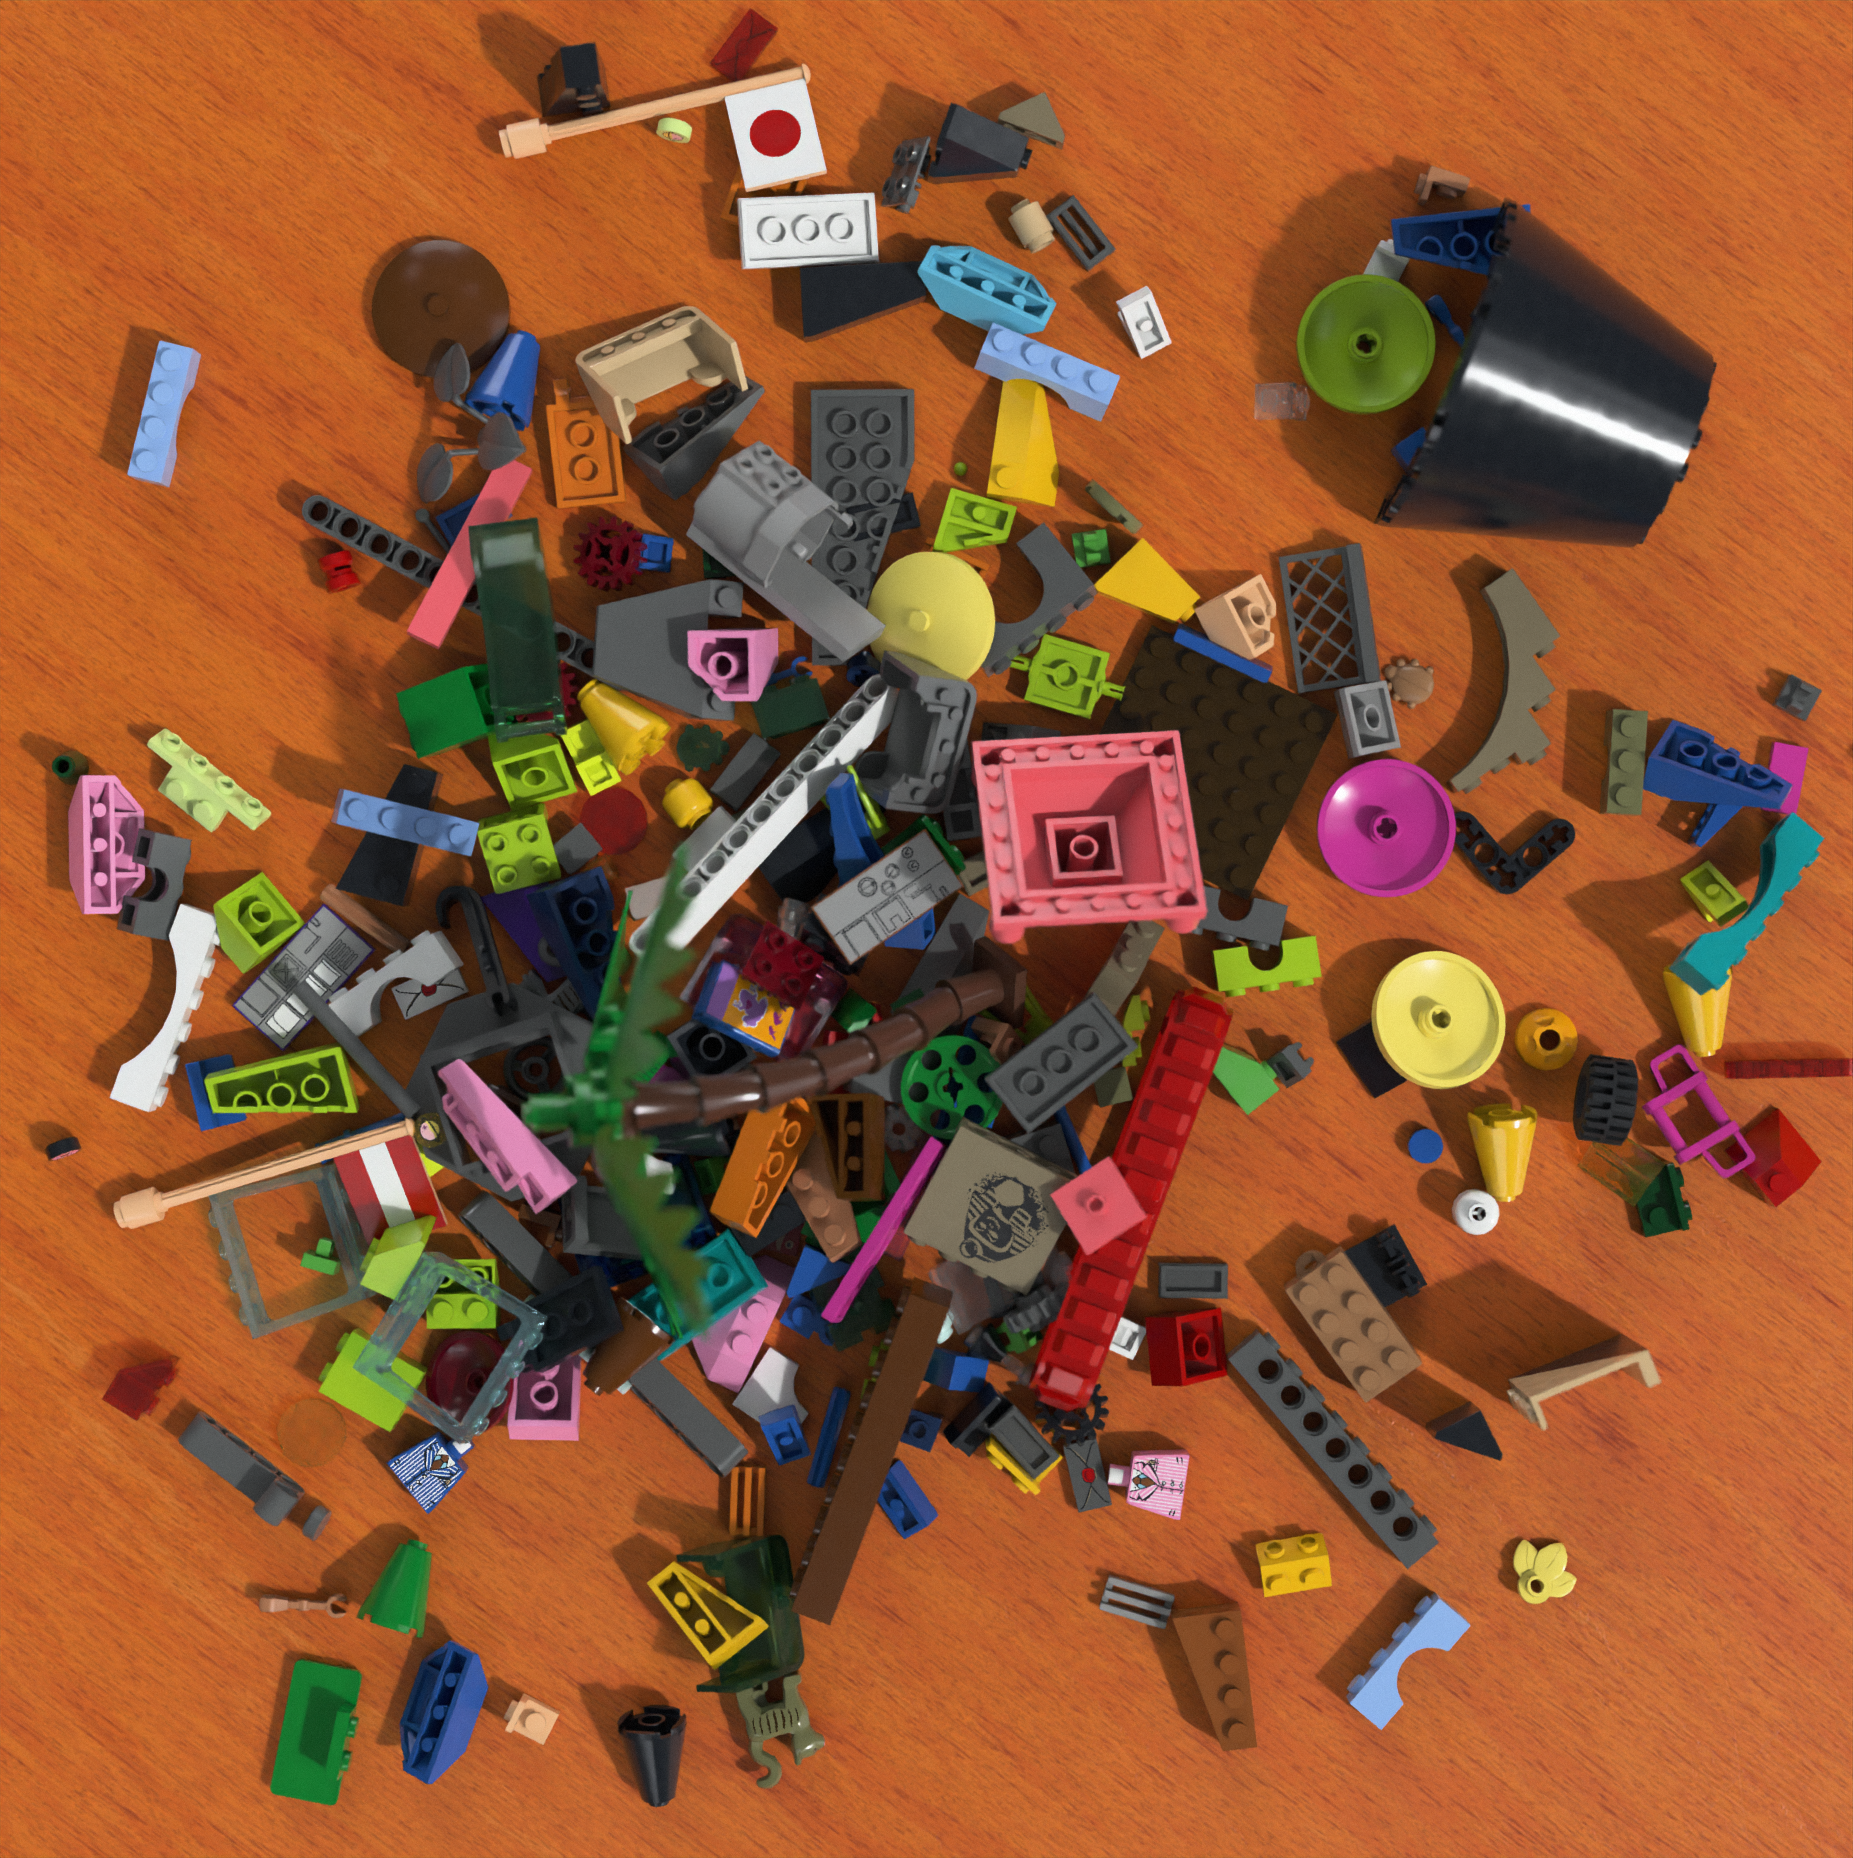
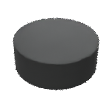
[302,1505,332,1541]

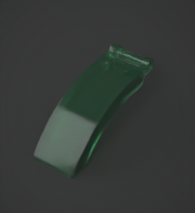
[468,517,567,743]

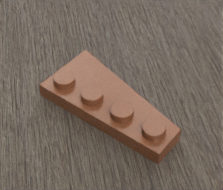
[786,1130,862,1263]

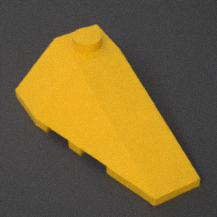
[987,379,1059,507]

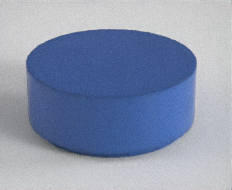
[1407,1128,1443,1163]

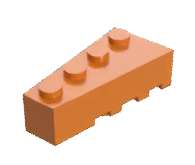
[710,1097,816,1238]

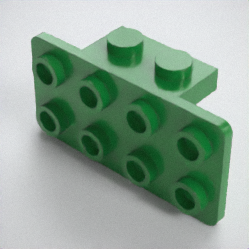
[270,1659,363,1805]

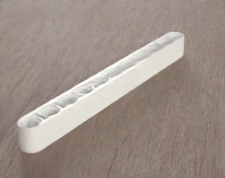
[629,674,899,958]

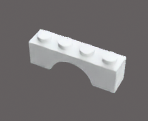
[328,930,464,1038]

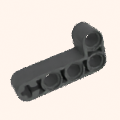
[178,1411,305,1526]

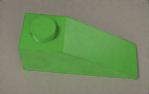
[1213,1044,1280,1115]

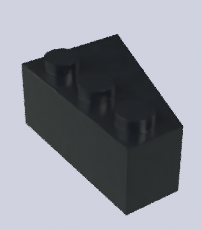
[537,42,611,117]

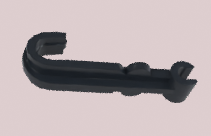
[435,886,517,1017]

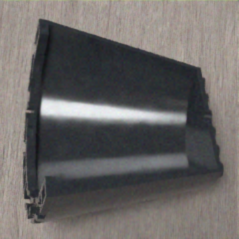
[1374,197,1717,548]

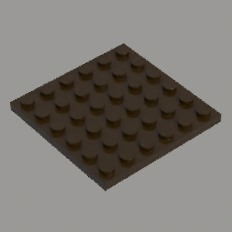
[1099,625,1338,900]

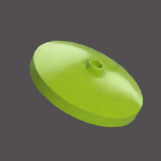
[1296,274,1436,415]

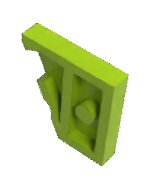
[932,488,1017,553]

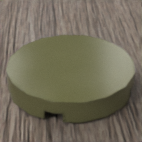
[1085,479,1143,534]

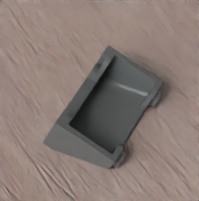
[854,650,977,814]

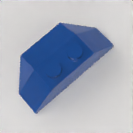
[399,1641,488,1784]

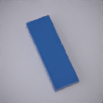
[1173,623,1273,683]

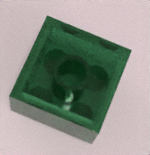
[751,674,831,742]

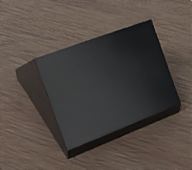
[665,1018,757,1082]
[1336,1018,1408,1098]
[1425,1401,1503,1461]

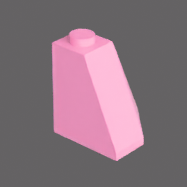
[688,628,778,701]

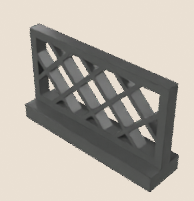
[1279,543,1381,693]

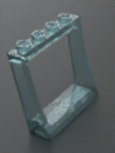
[208,1163,378,1339]
[353,1252,548,1444]

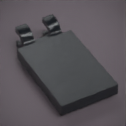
[496,1265,624,1373]

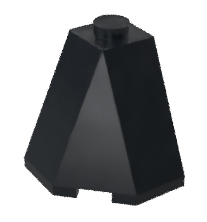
[928,103,1033,184]

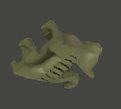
[735,1671,825,1789]

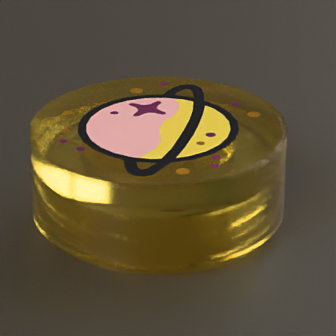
[413,1112,447,1148]

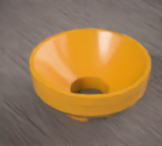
[1514,1008,1578,1070]

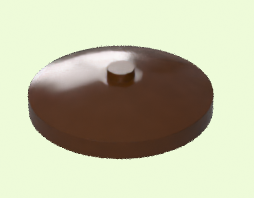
[372,240,511,379]

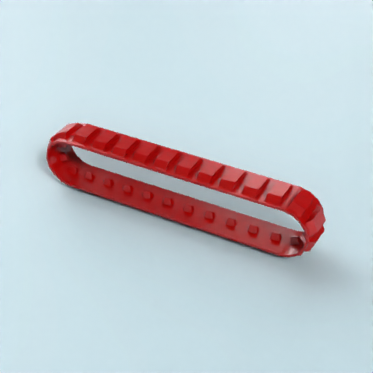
[1028,987,1233,1412]

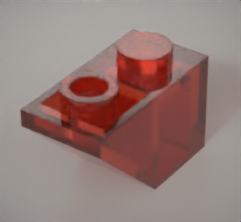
[102,1355,180,1421]

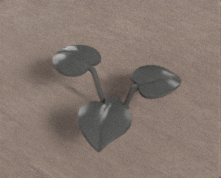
[417,342,526,504]

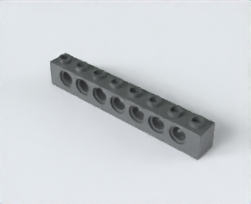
[1226,1329,1439,1569]

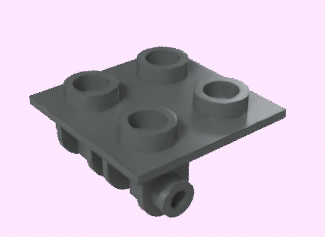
[881,136,931,214]

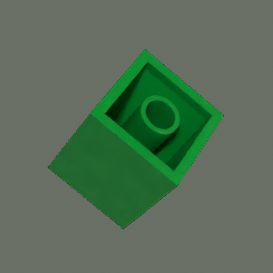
[396,662,519,759]

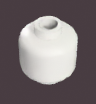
[1452,1189,1499,1235]

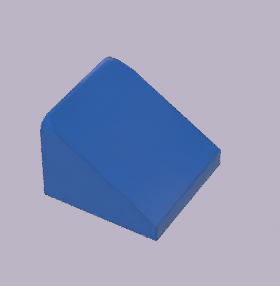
[638,534,674,573]

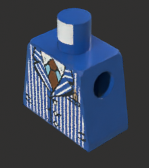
[387,1431,475,1514]

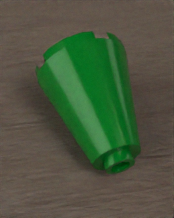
[356,1538,432,1638]

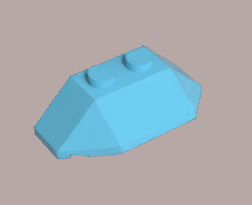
[917,245,1057,335]

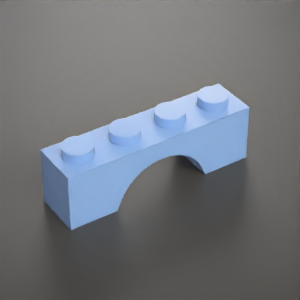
[974,323,1120,422]
[127,340,201,488]
[1346,1592,1471,1730]

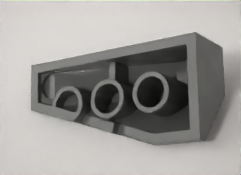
[623,376,765,501]
[890,894,989,1038]

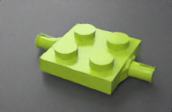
[1010,634,1125,720]

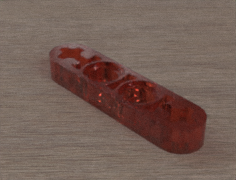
[1724,1058,1853,1079]

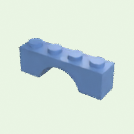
[331,788,479,856]

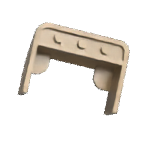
[576,306,748,444]

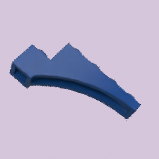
[825,773,936,950]

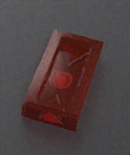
[710,8,778,82]

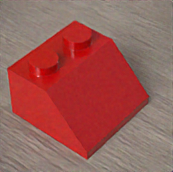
[1145,1307,1228,1387]

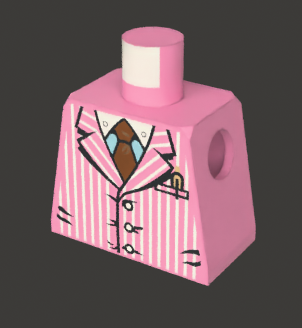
[1107,1450,1190,1520]

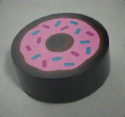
[45,1136,82,1161]

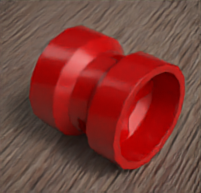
[317,550,361,594]

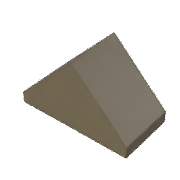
[998,92,1065,150]

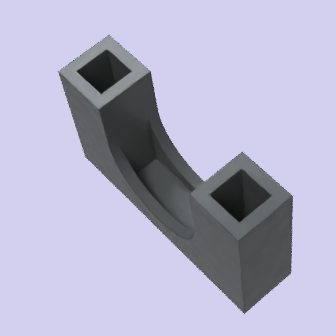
[980,522,1097,678]

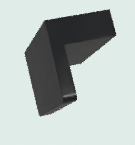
[942,1382,1014,1457]

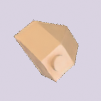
[1194,574,1276,660]

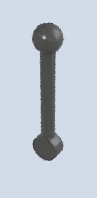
[416,509,451,554]

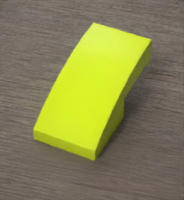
[559,718,622,796]

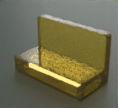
[1578,1137,1665,1207]

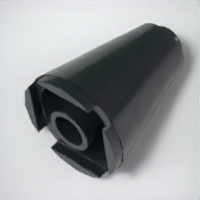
[641,1114,740,1158]
[617,1705,687,1807]

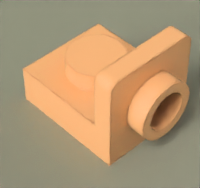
[503,1694,560,1745]

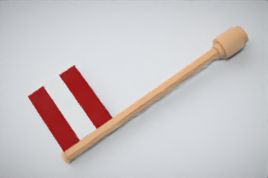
[114,1117,447,1247]

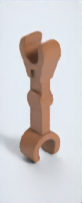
[259,1593,347,1618]

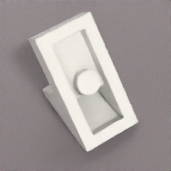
[1117,286,1172,359]

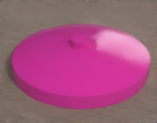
[1316,759,1456,897]

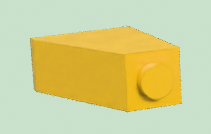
[1094,538,1200,624]

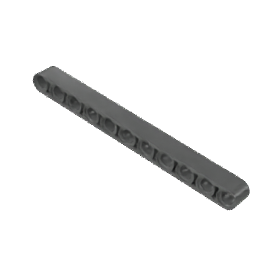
[302,495,626,692]
[458,1190,748,1478]

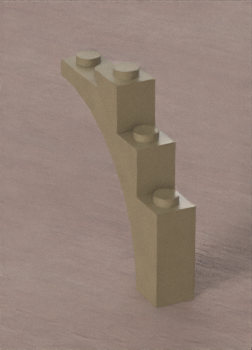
[1446,568,1560,794]
[1043,920,1165,1123]

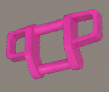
[1642,1044,1755,1179]

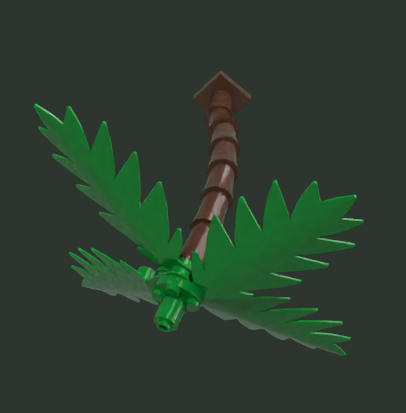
[522,844,1027,1340]

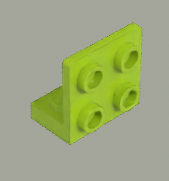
[477,803,561,894]

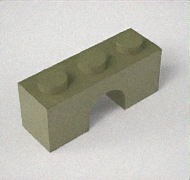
[1599,709,1648,816]

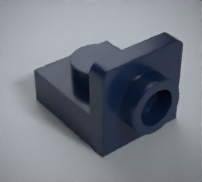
[900,1408,944,1452]

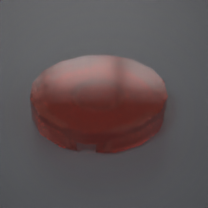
[580,787,648,855]

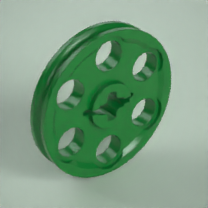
[901,1035,1003,1140]

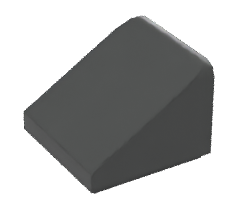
[553,823,603,875]

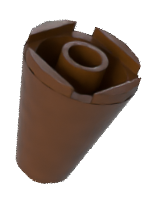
[582,1297,675,1396]

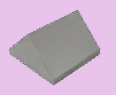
[1334,680,1401,759]

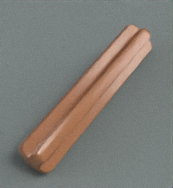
[320,884,410,953]

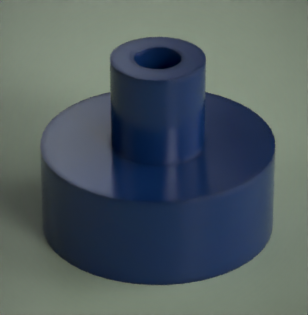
[846,651,881,687]

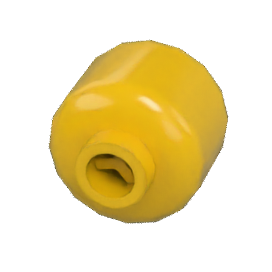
[662,778,713,830]

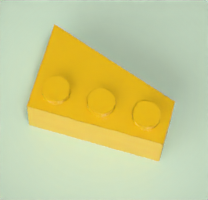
[647,1562,769,1670]

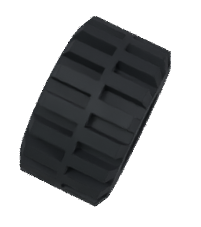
[1573,1054,1638,1146]

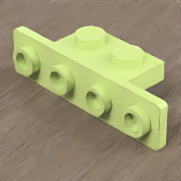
[147,729,271,833]

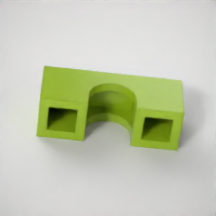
[1211,936,1322,997]

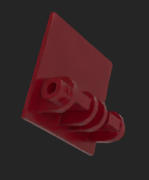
[737,921,824,1011]

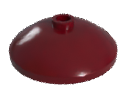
[426,1331,514,1435]

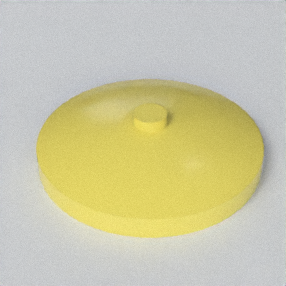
[867,552,995,680]
[1371,951,1506,1089]

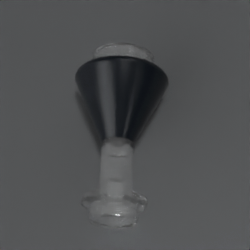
[962,1321,1033,1386]

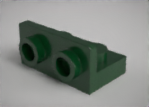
[1627,1160,1692,1238]

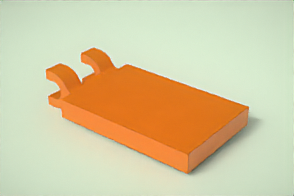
[546,378,627,509]

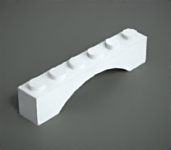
[110,904,221,1112]

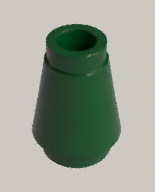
[52,751,89,785]

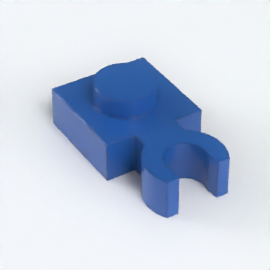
[779,1294,844,1346]

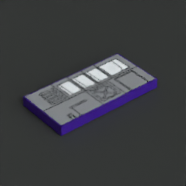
[232,904,376,1051]

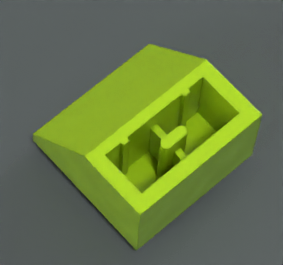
[426,1259,501,1329]

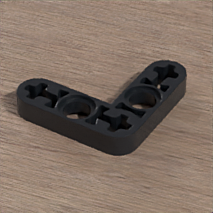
[1454,812,1575,895]

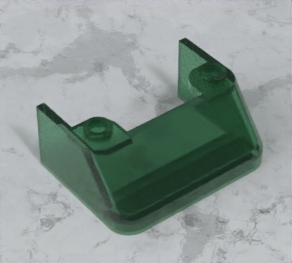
[676,1535,804,1693]

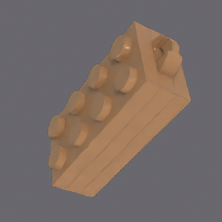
[1284,1246,1422,1403]

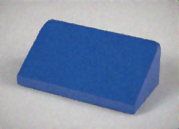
[877,1460,938,1539]

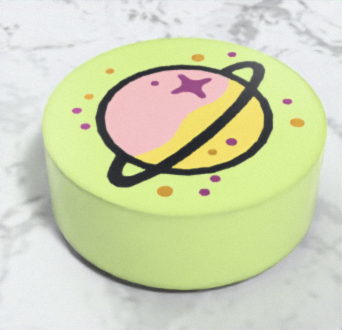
[656,118,692,143]

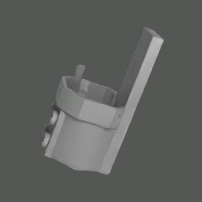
[686,440,886,662]

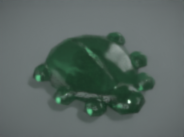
[676,724,730,772]

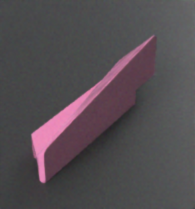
[438,1059,577,1214]

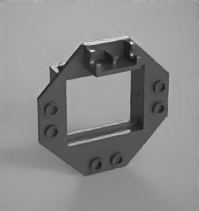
[405,983,593,1202]

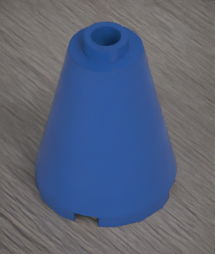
[464,330,540,431]

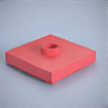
[1050,1157,1147,1255]

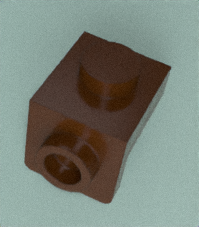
[518,1201,563,1248]

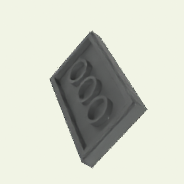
[985,991,1138,1133]

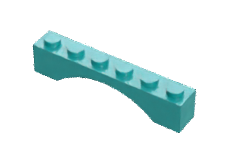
[1669,812,1824,996]

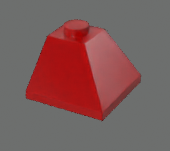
[1724,1108,1822,1207]

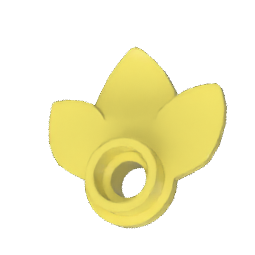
[1513,1540,1577,1604]

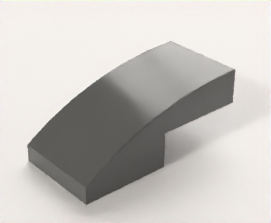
[709,733,781,812]

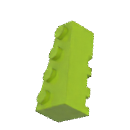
[204,1042,360,1113]

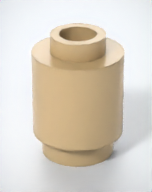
[1008,199,1055,253]

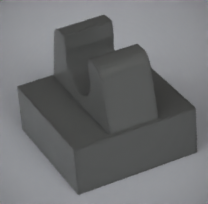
[1773,674,1822,721]
[1266,1042,1314,1088]

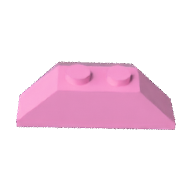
[68,775,145,914]
[692,1255,796,1394]

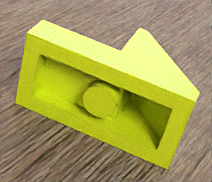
[1680,860,1749,927]

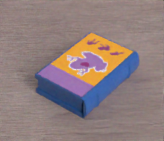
[692,960,795,1058]

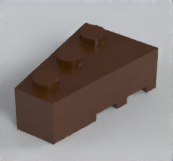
[805,1093,885,1202]

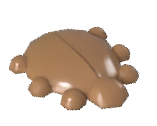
[1384,658,1435,709]

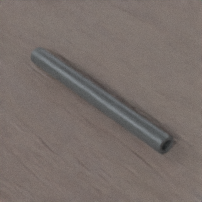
[292,980,421,1119]

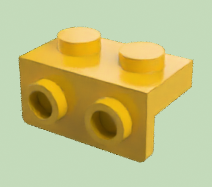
[1255,1533,1332,1597]

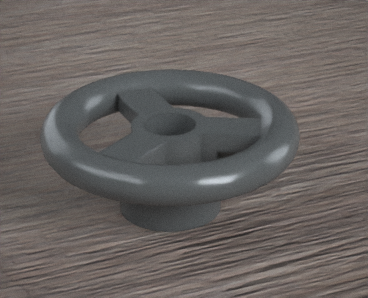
[503,1036,565,1102]

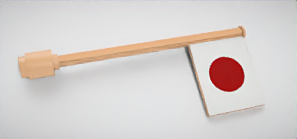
[499,63,827,192]

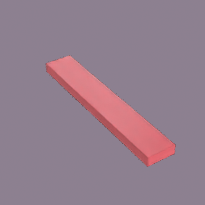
[407,460,532,649]

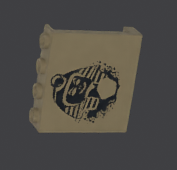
[903,1116,1078,1295]

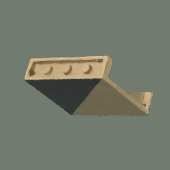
[1506,1334,1661,1430]

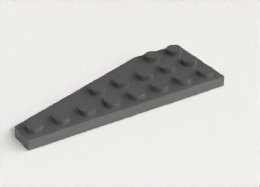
[811,389,915,666]

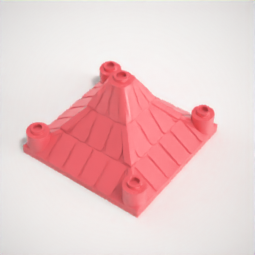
[971,731,1207,944]

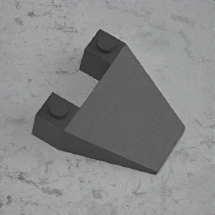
[592,579,744,721]

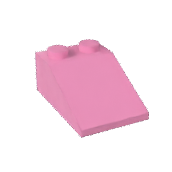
[508,1338,581,1441]

